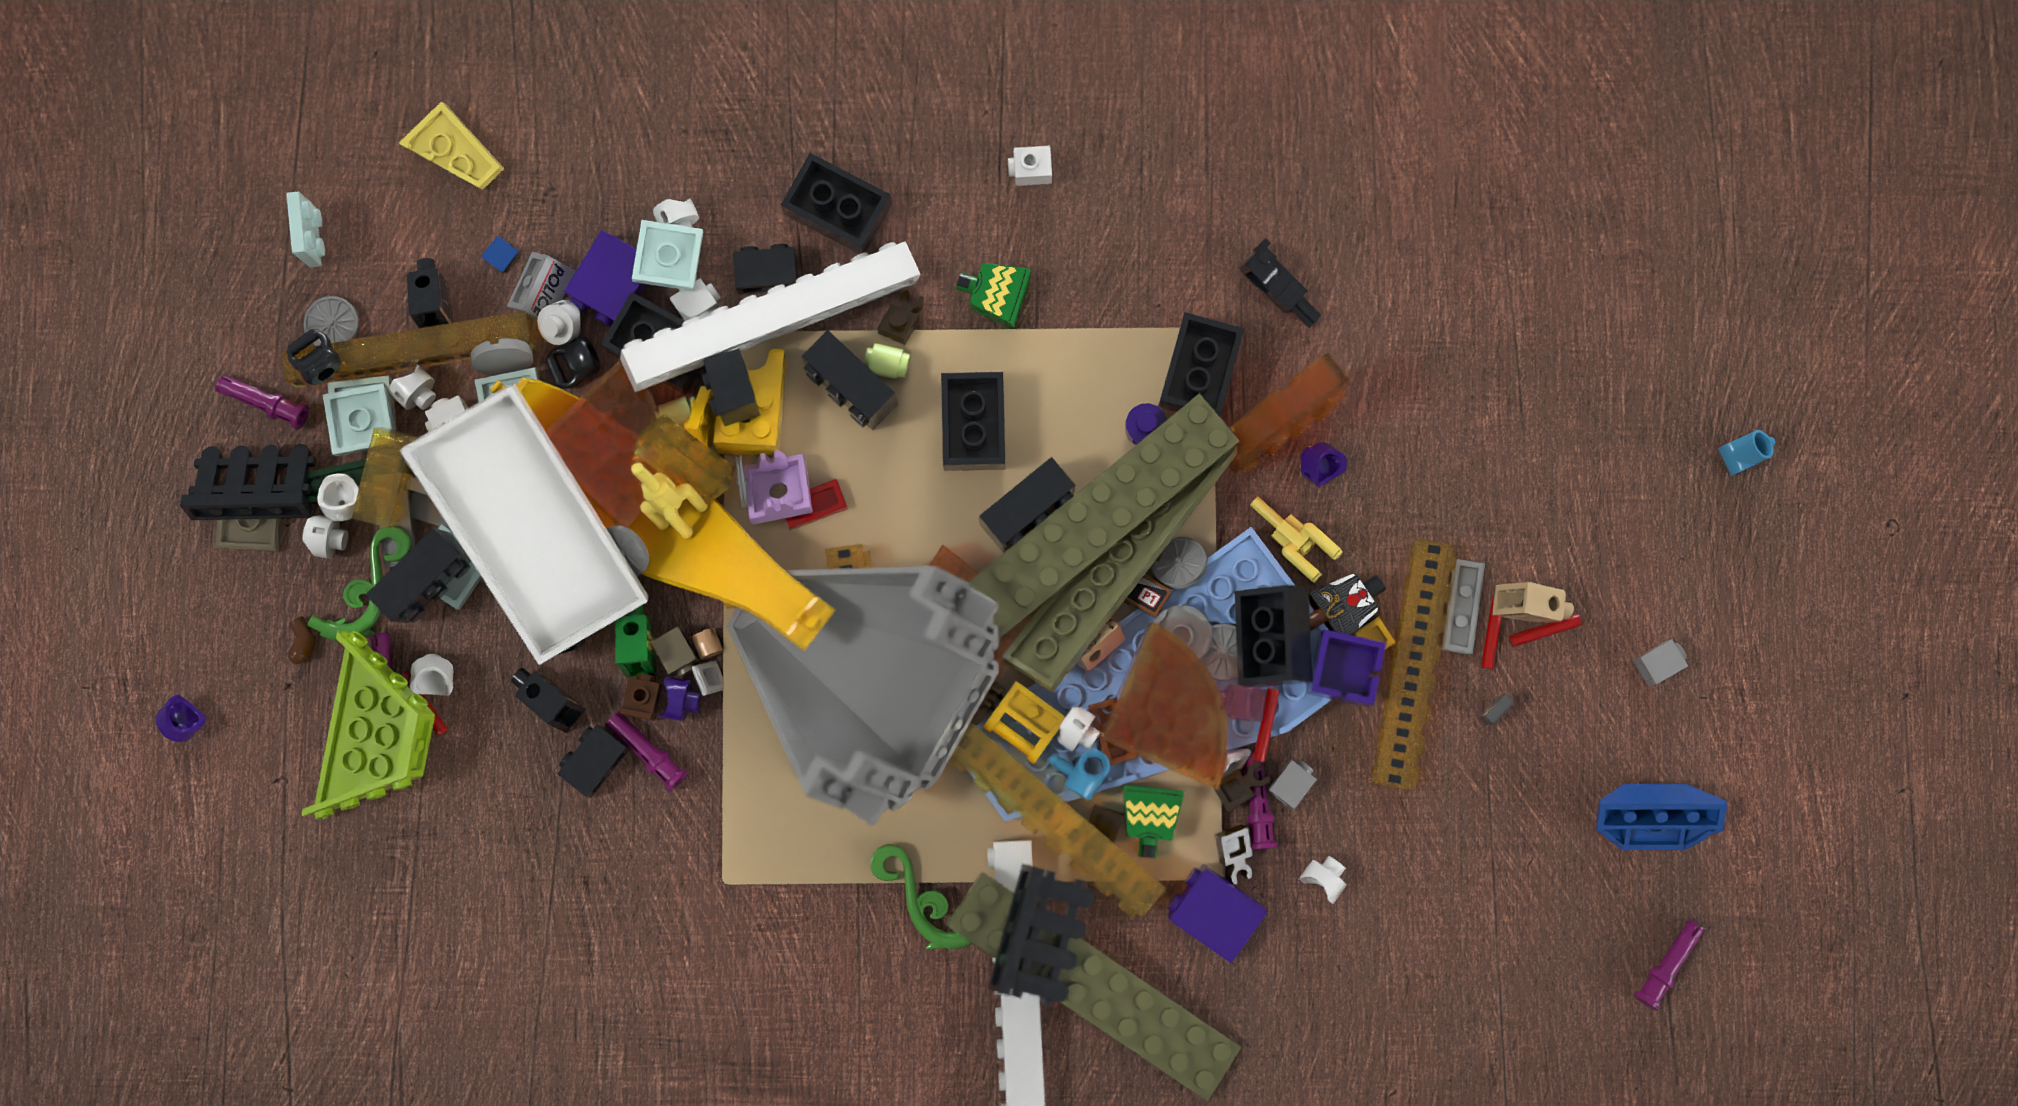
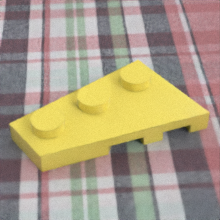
[399,102,504,190]

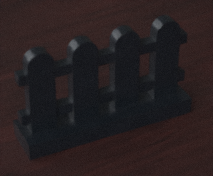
[180,444,316,520]
[987,863,1094,1006]

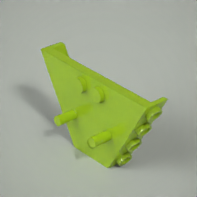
[301,631,435,820]

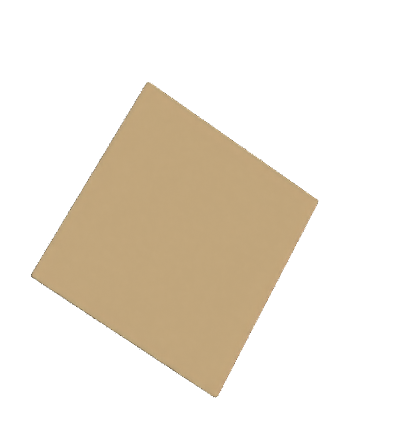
[722,328,1223,885]

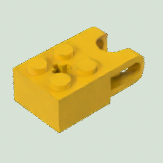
[714,348,786,457]

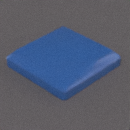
[481,236,519,273]

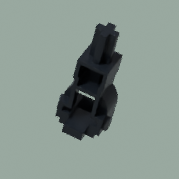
[1239,238,1321,328]

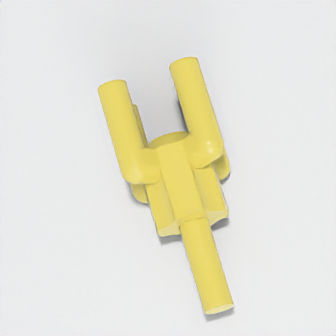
[631,463,708,538]
[1250,497,1343,584]

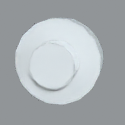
[653,199,699,228]
[537,300,580,345]
[388,365,436,410]
[317,473,363,521]
[302,515,348,559]
[410,654,454,696]
[1056,707,1100,752]
[1299,856,1347,904]

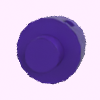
[1125,403,1167,445]
[1300,442,1347,488]
[659,677,702,721]
[156,695,206,742]

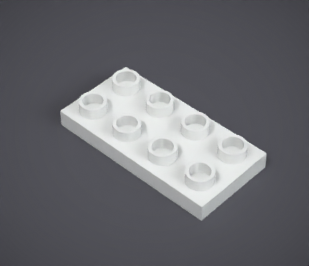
[401,383,649,665]

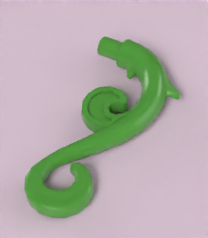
[307,526,412,641]
[870,844,972,950]

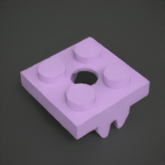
[743,450,813,525]

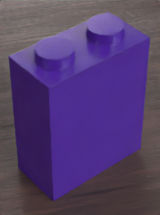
[564,230,648,327]
[1167,863,1268,963]

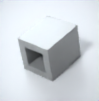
[1633,639,1688,687]
[1267,760,1317,810]

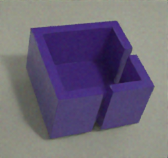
[1307,629,1386,707]

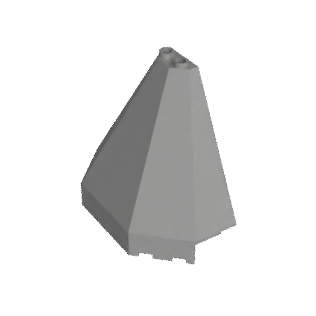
[727,566,998,826]

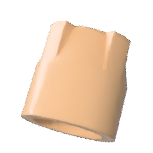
[692,628,723,660]

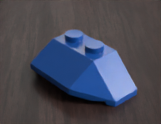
[1596,784,1727,850]

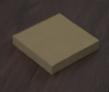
[215,519,282,552]

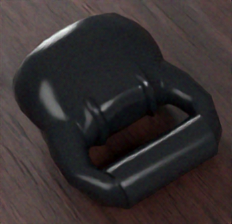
[286,329,342,385]
[545,336,601,389]

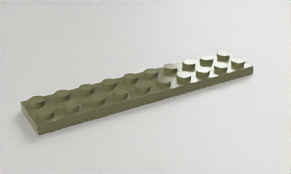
[968,393,1240,640]
[1002,446,1239,692]
[946,872,1241,1101]

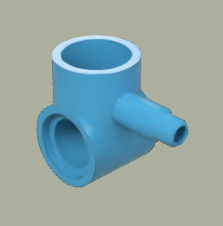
[1717,430,1775,476]
[1048,750,1110,802]

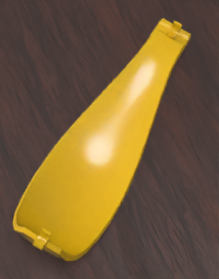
[490,377,836,651]

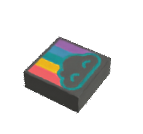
[1479,694,1514,725]

